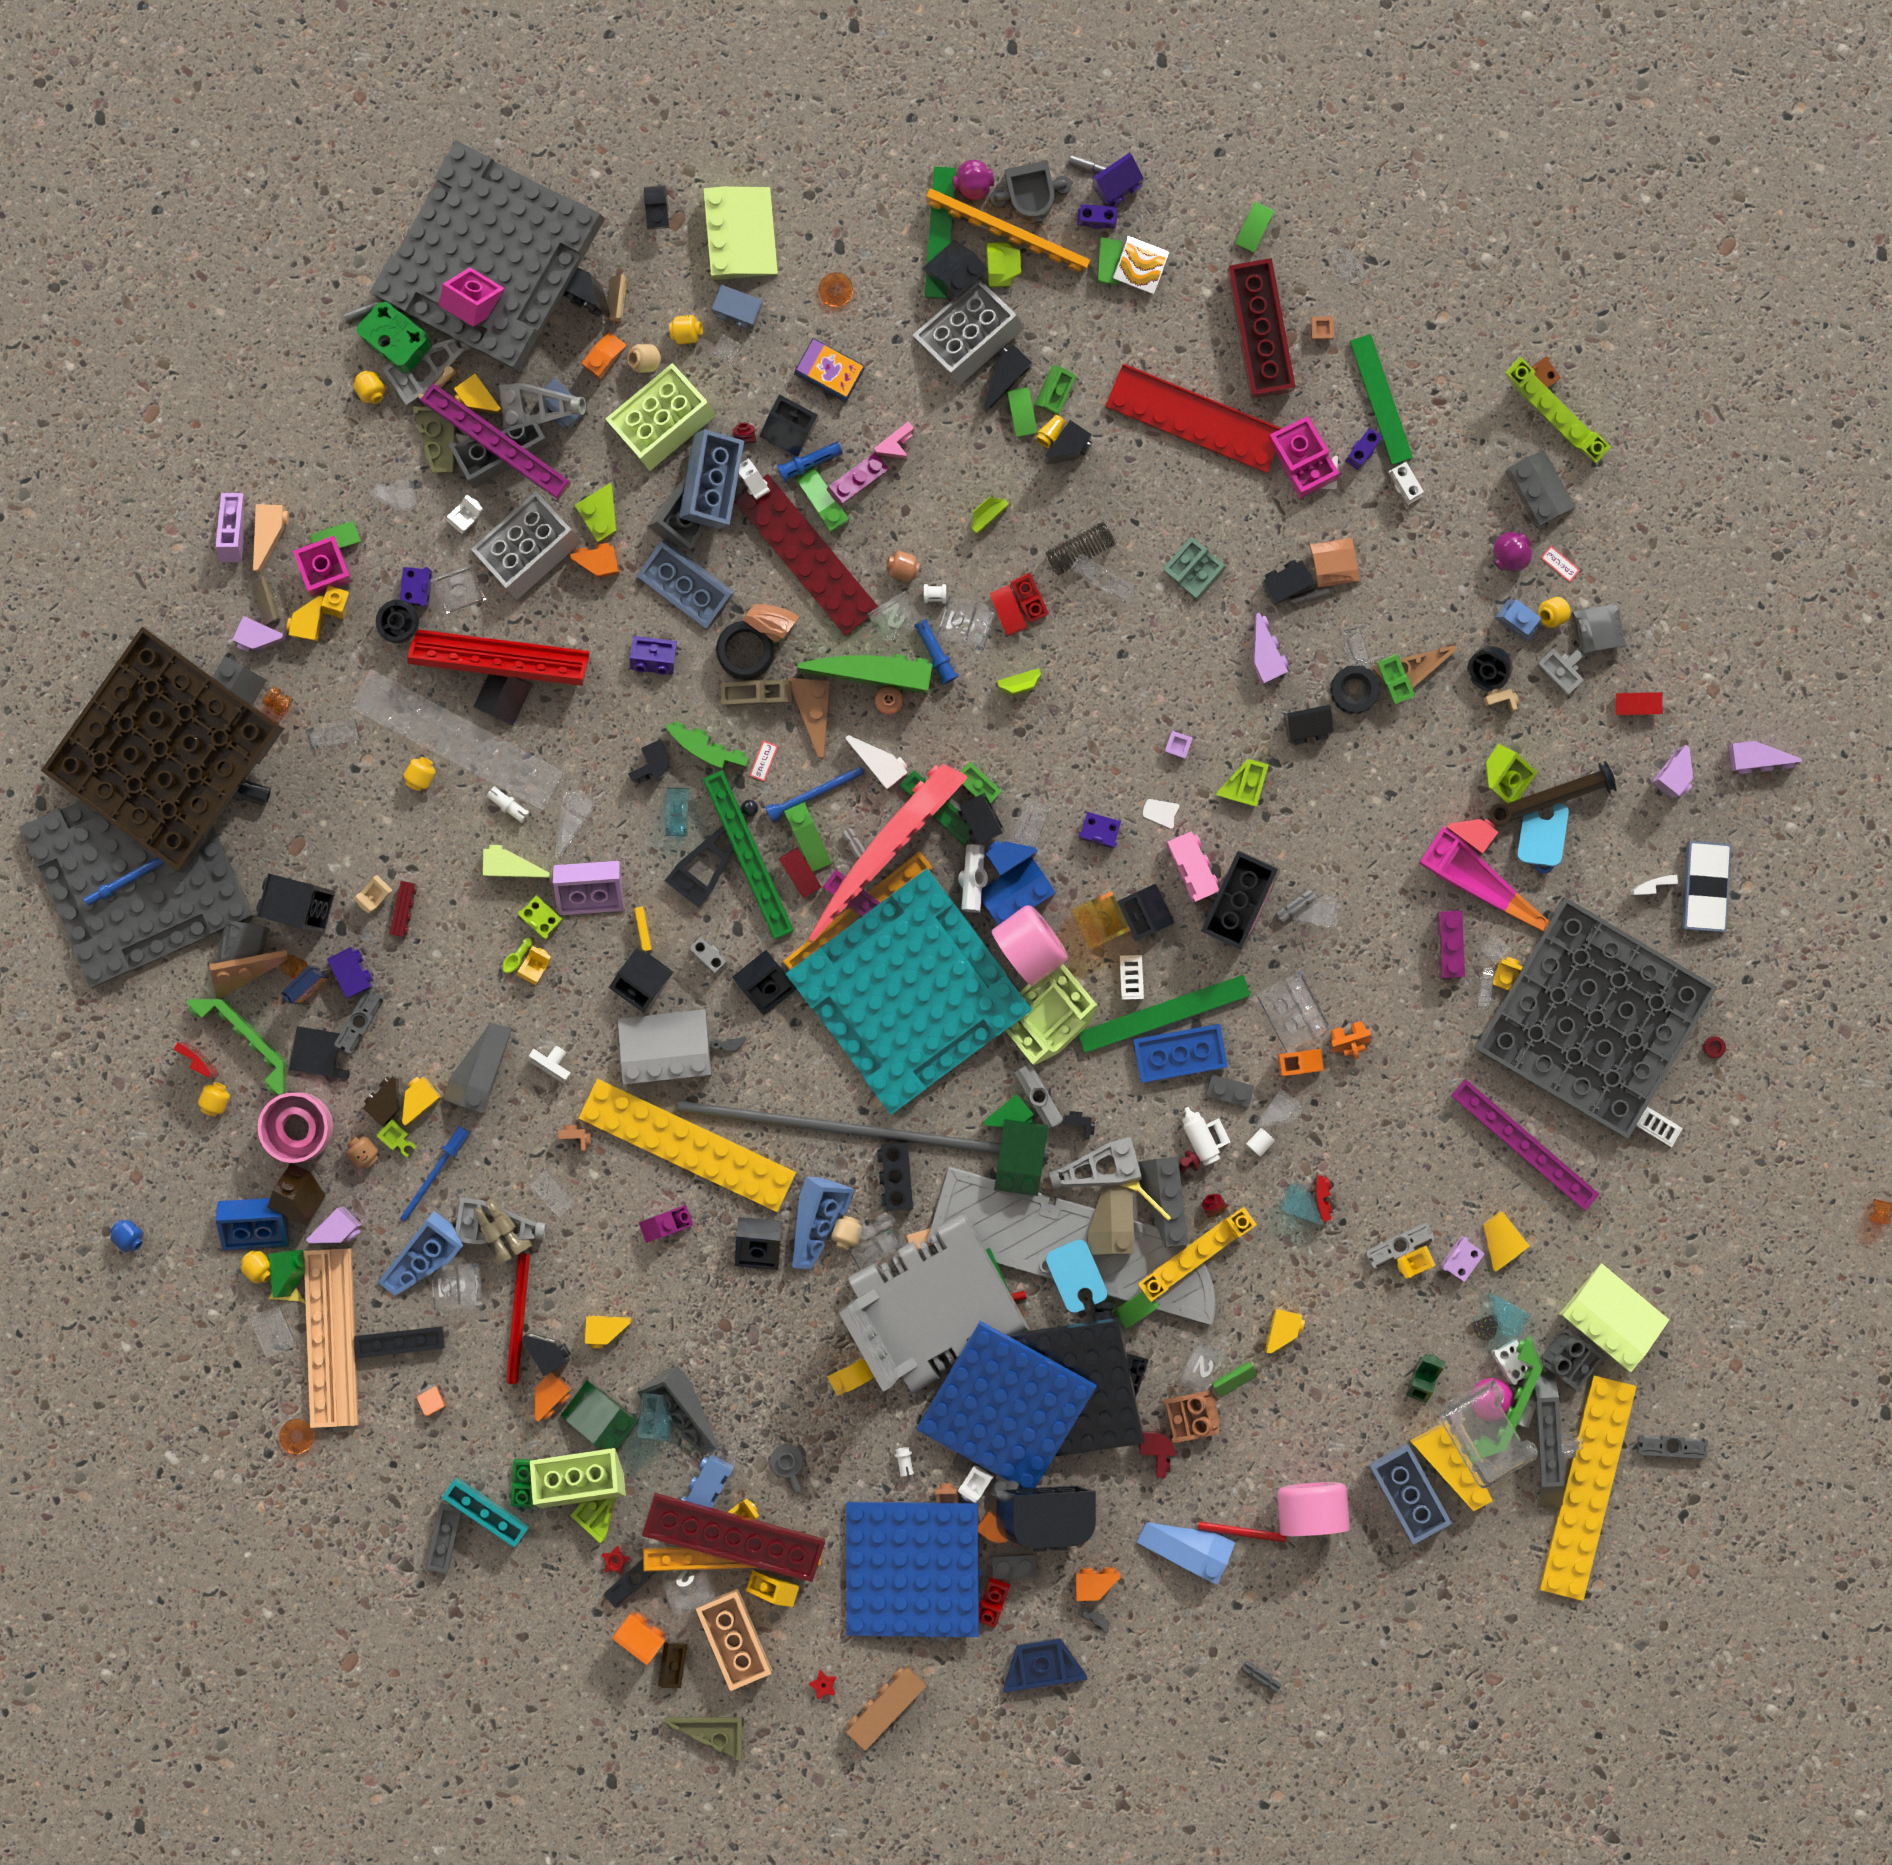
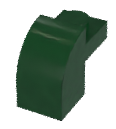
[1406,1354,1446,1403]

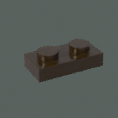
[658,1642,688,1688]

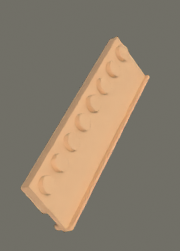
[304,1248,359,1428]

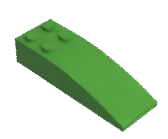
[797,654,933,694]

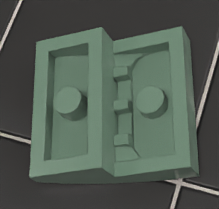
[1163,536,1226,600]

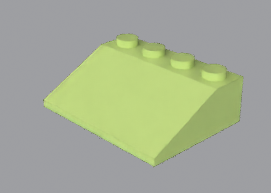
[704,186,778,280]
[606,363,717,471]
[1559,1263,1669,1372]

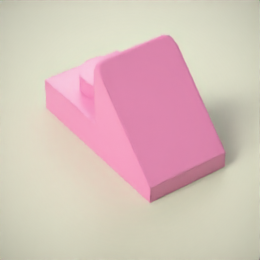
[874,421,914,459]

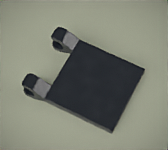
[289,1026,350,1079]

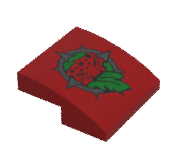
[174,1042,219,1078]

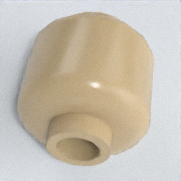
[627,344,661,373]
[831,1216,863,1250]

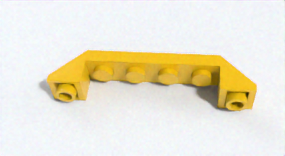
[1138,1207,1257,1302]

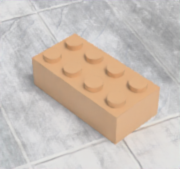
[696,1588,772,1691]

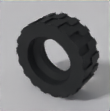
[1330,665,1380,714]

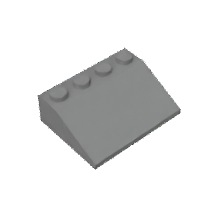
[913,279,1025,386]
[471,491,582,600]
[618,1009,713,1084]

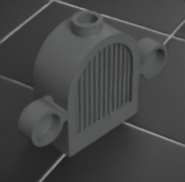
[990,160,1072,224]

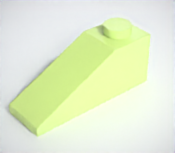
[483,845,551,878]

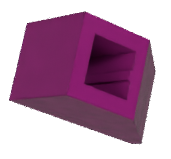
[638,1205,693,1243]

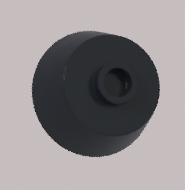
[376,599,419,643]

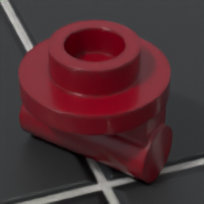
[733,422,756,444]
[1179,1150,1200,1173]
[1202,1194,1227,1218]

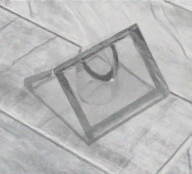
[430,564,486,614]

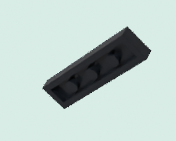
[354,1326,445,1358]

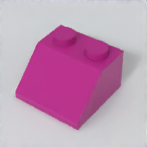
[439,268,505,327]
[293,536,353,597]

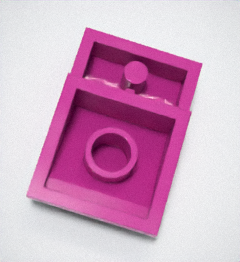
[1269,416,1339,499]

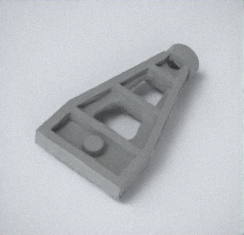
[382,338,471,406]
[499,383,586,428]
[1049,1137,1142,1189]
[455,1197,547,1244]

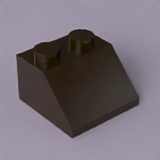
[267,1163,326,1226]

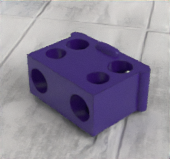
[1077,204,1117,229]
[1345,428,1382,470]
[400,567,432,608]
[1078,812,1121,849]

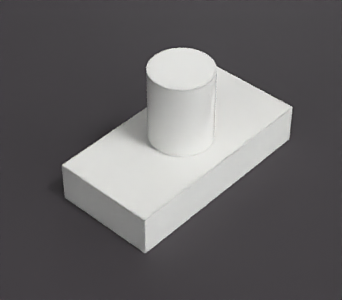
[528,1046,570,1085]

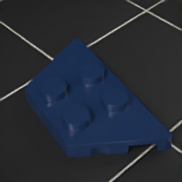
[1003,1638,1088,1693]

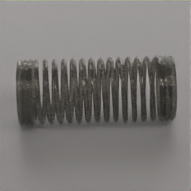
[1046,521,1116,576]

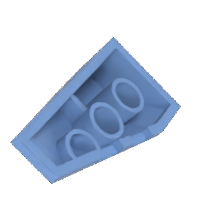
[792,1177,854,1269]
[378,1211,463,1296]
[1137,1522,1235,1585]

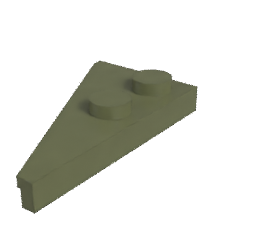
[664,1717,742,1761]

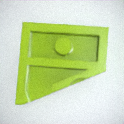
[575,483,617,543]
[570,1497,617,1544]

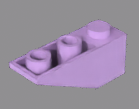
[1253,612,1289,685]
[1729,741,1802,774]

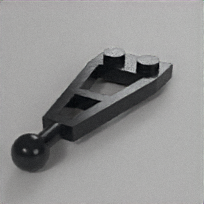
[664,799,758,908]

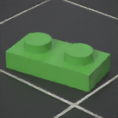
[960,762,1002,803]

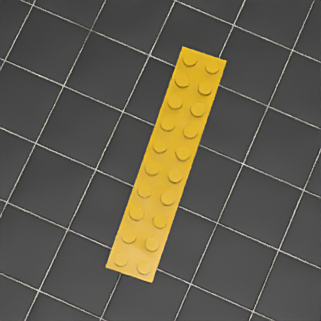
[579,1079,796,1212]
[1539,1375,1637,1601]

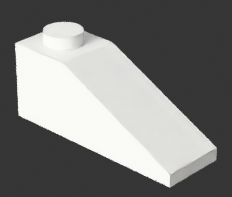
[845,735,908,790]

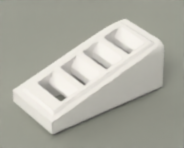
[1120,955,1144,1000]
[1636,1107,1683,1147]

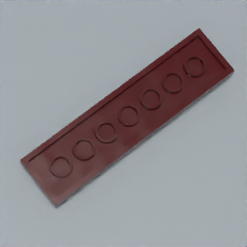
[734,474,880,636]
[642,1492,825,1582]

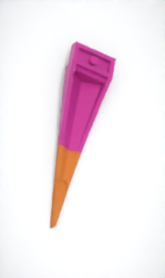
[1418,826,1549,932]

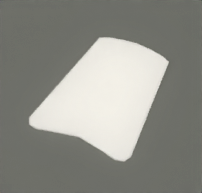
[1143,799,1179,828]

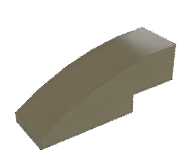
[721,679,792,705]

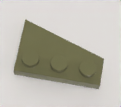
[413,407,456,473]

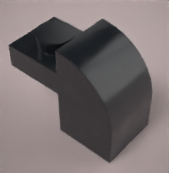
[644,185,669,230]
[628,739,670,784]

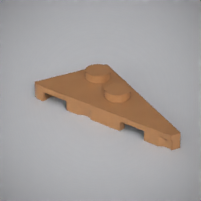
[1371,645,1457,688]
[788,678,830,758]
[209,950,288,999]

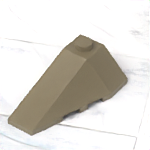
[1088,1167,1134,1255]

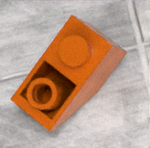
[570,543,620,578]
[1277,1049,1324,1076]
[535,1370,571,1422]
[1075,1567,1121,1601]

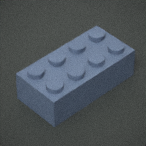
[679,429,744,529]
[1368,1443,1452,1545]

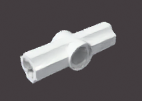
[958,844,988,913]

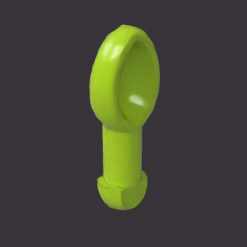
[503,937,534,974]

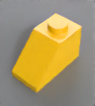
[454,374,502,415]
[287,596,324,642]
[402,1076,442,1126]
[1265,1308,1305,1354]
[585,1316,632,1348]
[746,1570,799,1607]

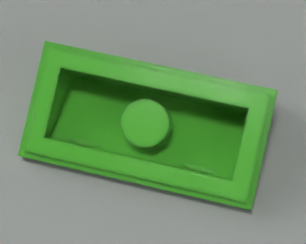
[1097,238,1122,285]
[1035,365,1076,415]
[1212,1361,1257,1397]

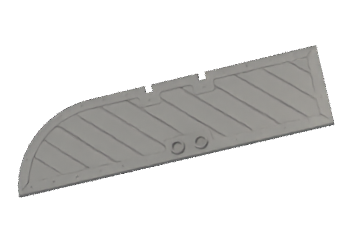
[927,1167,1216,1325]

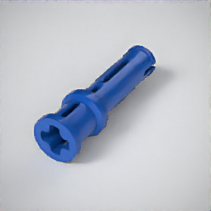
[776,441,843,483]
[914,619,959,685]

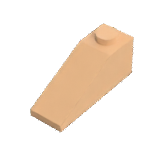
[253,504,289,573]

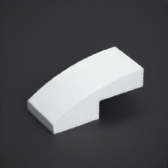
[1630,875,1678,895]

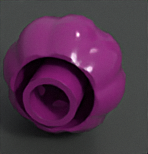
[952,160,994,200]
[1493,532,1533,572]

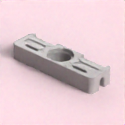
[1366,1223,1434,1269]

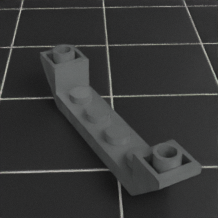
[1533,1373,1564,1507]

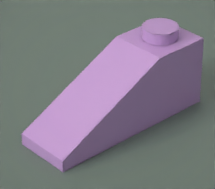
[216,493,244,562]

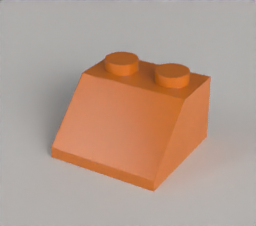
[612,1611,666,1665]

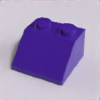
[1092,152,1144,207]

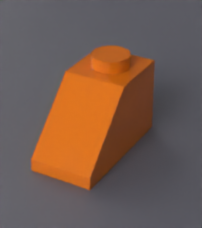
[581,332,627,380]

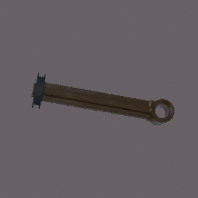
[1488,761,1617,827]

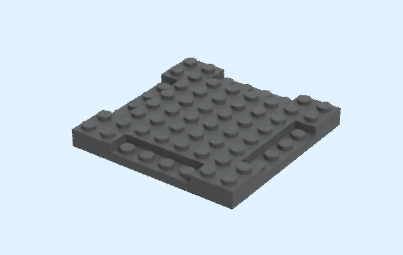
[370,140,605,372]
[19,801,254,988]
[1474,897,1717,1139]

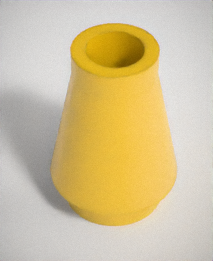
[1036,415,1066,448]

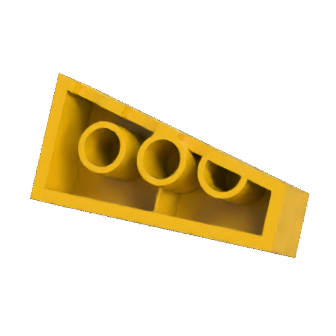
[1410,1420,1493,1511]

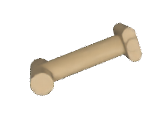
[418,366,456,399]

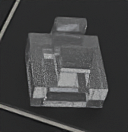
[1561,1431,1583,1459]

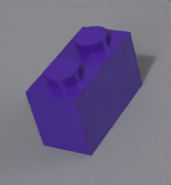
[327,947,374,999]

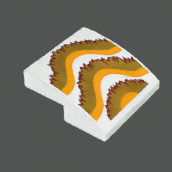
[1113,236,1169,294]

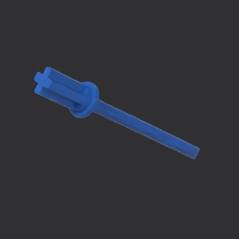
[399,1126,470,1222]

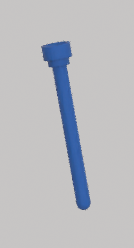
[765,767,864,823]

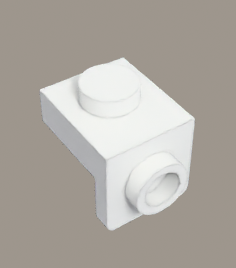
[446,495,483,534]
[958,1465,993,1503]

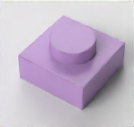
[1164,731,1193,759]

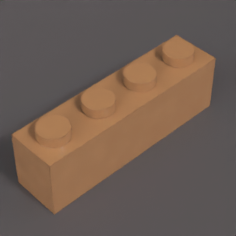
[846,1665,927,1751]

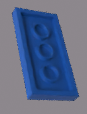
[1133,1024,1228,1083]

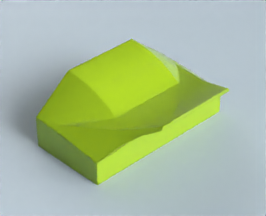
[987,242,1021,288]
[971,497,1009,536]
[997,668,1041,696]

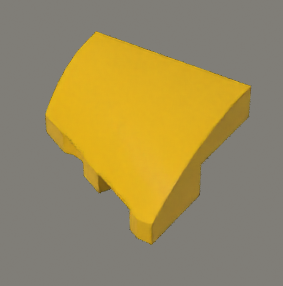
[1483,1211,1530,1272]

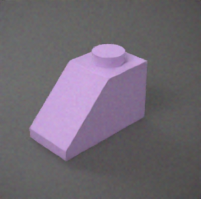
[232,616,287,652]

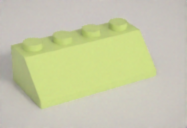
[530,1448,626,1508]

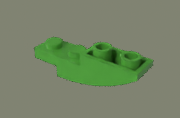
[666,721,749,769]

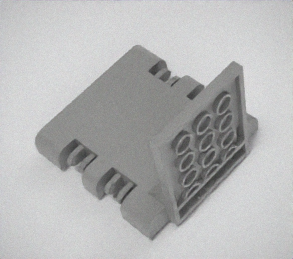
[839,1213,1029,1393]

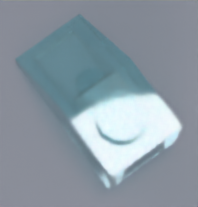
[665,787,690,837]
[1279,1182,1323,1225]
[1487,1292,1531,1339]
[637,1393,672,1442]

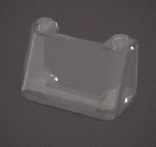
[1440,1380,1538,1489]

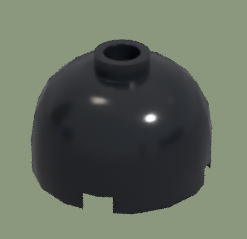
[1467,646,1513,691]

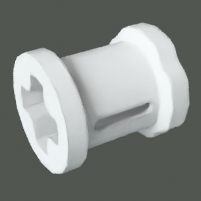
[924,584,946,604]

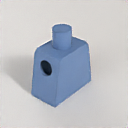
[1494,599,1541,642]

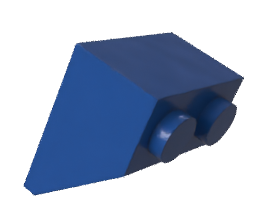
[986,841,1038,877]

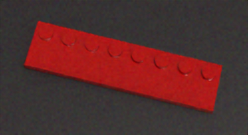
[1105,363,1282,474]
[407,629,590,686]

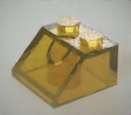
[1071,891,1131,950]

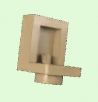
[1483,688,1519,712]
[353,875,393,913]

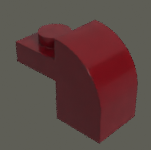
[1139,1431,1175,1478]

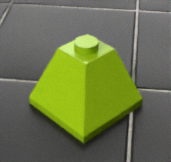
[1486,743,1538,803]

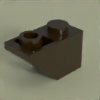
[363,1076,400,1126]

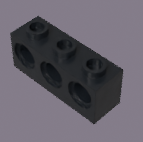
[877,1142,913,1211]

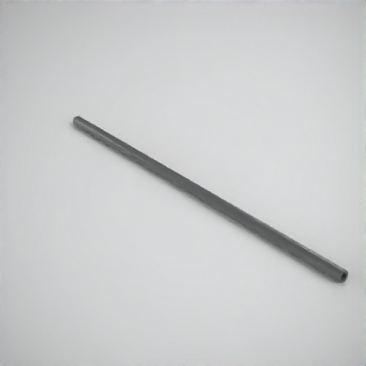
[677,1101,1050,1160]

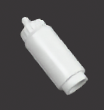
[1182,1107,1230,1166]

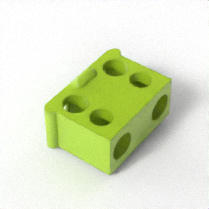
[518,895,563,940]

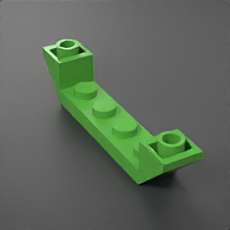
[186,999,286,1096]
[1471,1335,1543,1460]

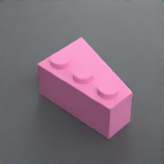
[1166,831,1220,903]

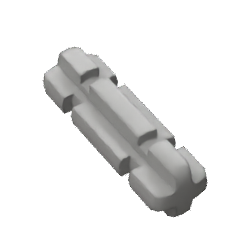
[842,828,865,859]
[1276,890,1316,922]

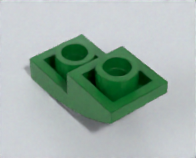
[511,1459,533,1508]

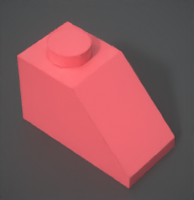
[1445,819,1498,854]

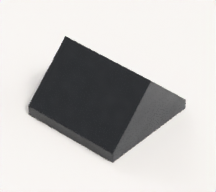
[473,674,532,726]

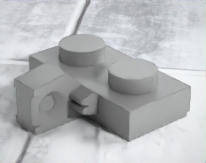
[1537,649,1584,695]

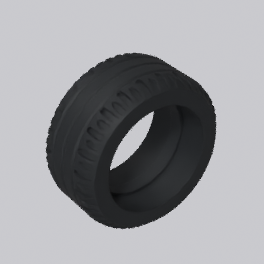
[716,621,774,680]

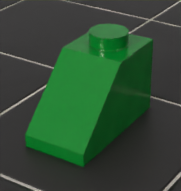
[983,1094,1034,1127]
[268,1250,305,1298]

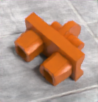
[1331,1021,1371,1060]

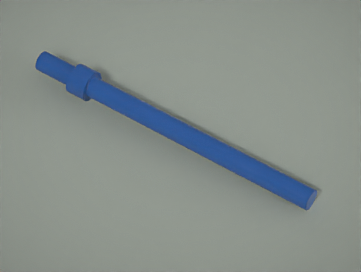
[84,857,165,906]

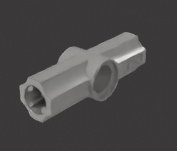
[1014,1063,1063,1129]

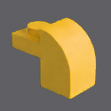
[827,1357,875,1396]

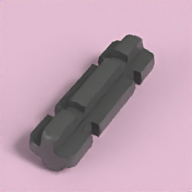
[1241,1661,1281,1693]

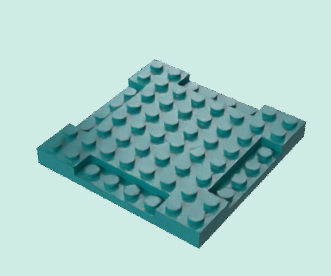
[785,868,1033,1115]

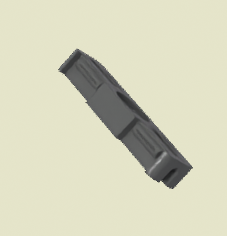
[335,989,383,1056]
[1637,1434,1708,1459]

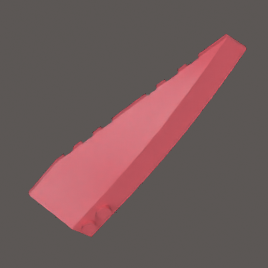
[808,764,968,943]

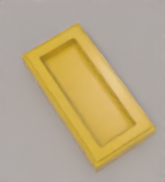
[635,906,652,951]

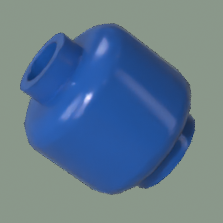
[110,1220,143,1252]

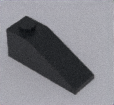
[983,345,1032,413]

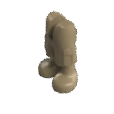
[474,1199,532,1267]

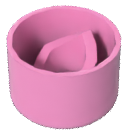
[992,905,1068,986]
[258,1092,334,1163]
[1277,1482,1350,1536]

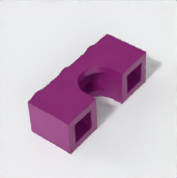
[1437,911,1465,978]

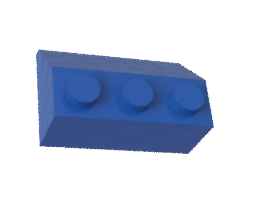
[981,857,1056,925]
[216,1198,289,1251]

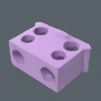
[1440,1236,1485,1282]

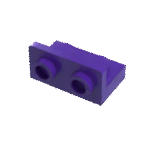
[630,636,677,675]

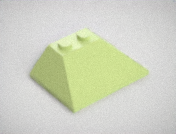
[1005,964,1098,1065]

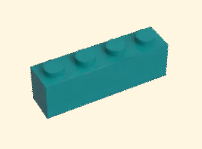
[442,1477,530,1548]

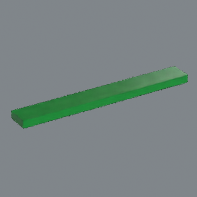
[702,770,794,940]
[1078,975,1251,1053]

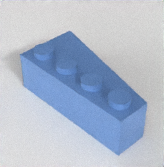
[682,1454,734,1508]

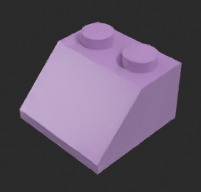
[1651,745,1693,798]
[306,1206,362,1243]

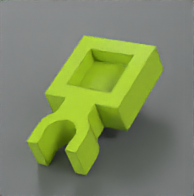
[376,1118,417,1158]

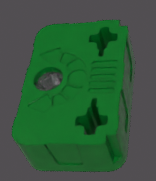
[356,301,432,373]

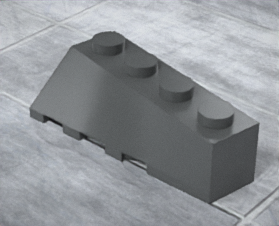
[448,420,550,489]
[1138,1156,1188,1248]

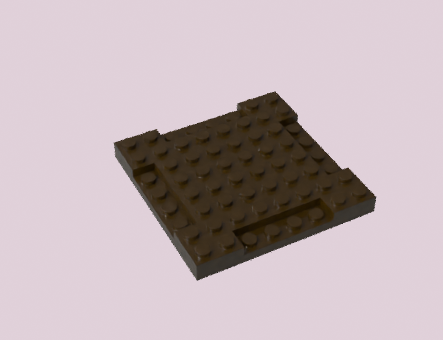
[41,627,285,873]

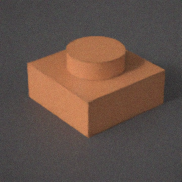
[1311,316,1334,340]

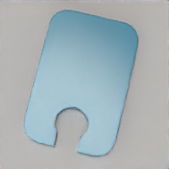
[1518,803,1569,867]
[1046,1239,1108,1313]

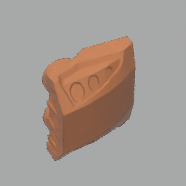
[1309,538,1360,588]
[743,603,800,642]
[1163,1390,1220,1443]

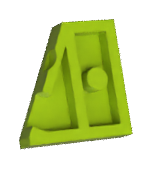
[1216,759,1269,807]

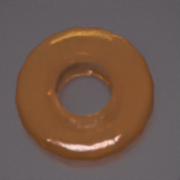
[819,272,853,307]
[279,1419,314,1454]

